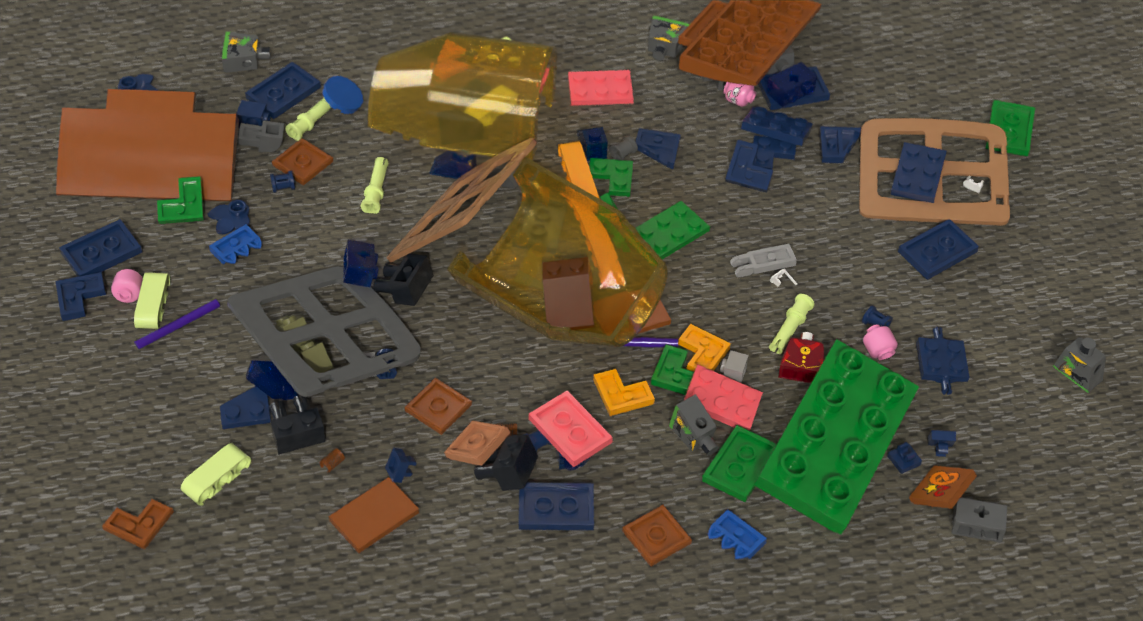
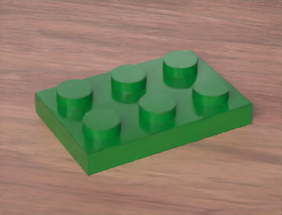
[985,100,1035,157]
[631,201,710,261]
[702,425,776,502]

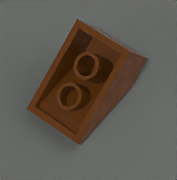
[542,257,594,333]

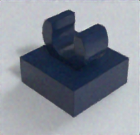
[928,430,956,457]
[887,442,922,474]
[385,448,417,483]

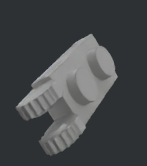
[730,244,797,278]

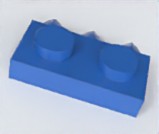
[209,224,262,264]
[708,510,767,559]

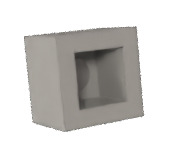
[720,350,749,383]

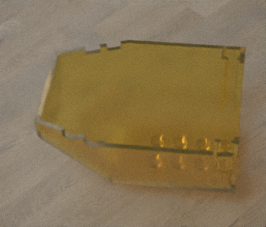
[368,32,557,162]
[447,157,668,347]

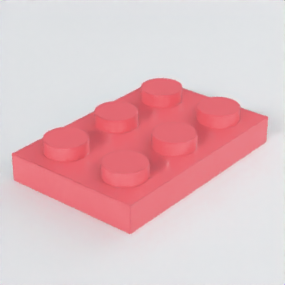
[568,70,633,106]
[683,365,763,431]
[529,391,613,467]

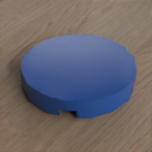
[323,76,363,114]

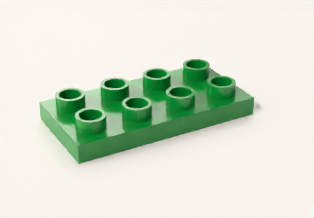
[754,339,919,535]

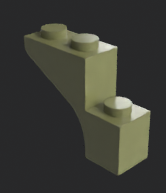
[274,315,334,373]

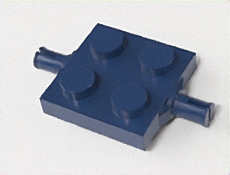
[916,327,970,395]

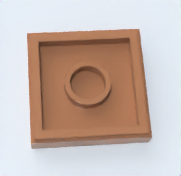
[444,421,510,466]

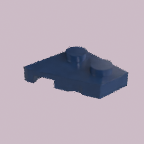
[819,126,861,163]
[636,128,681,169]
[220,382,271,429]

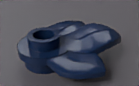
[118,74,158,91]
[207,200,250,234]

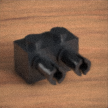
[373,253,434,306]
[269,395,326,455]
[474,434,538,491]

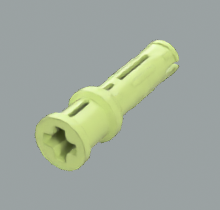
[285,98,332,141]
[361,157,389,214]
[769,294,815,354]

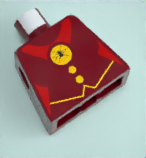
[778,332,824,383]

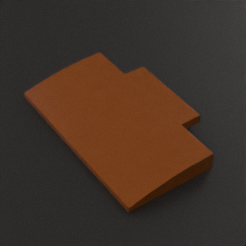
[678,0,822,86]
[56,89,239,201]

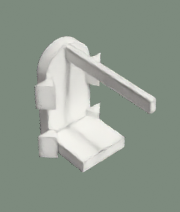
[963,176,984,193]
[770,268,797,287]

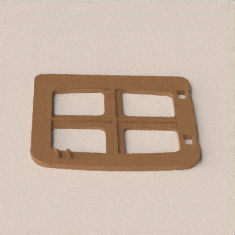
[859,118,1010,226]
[387,138,537,263]

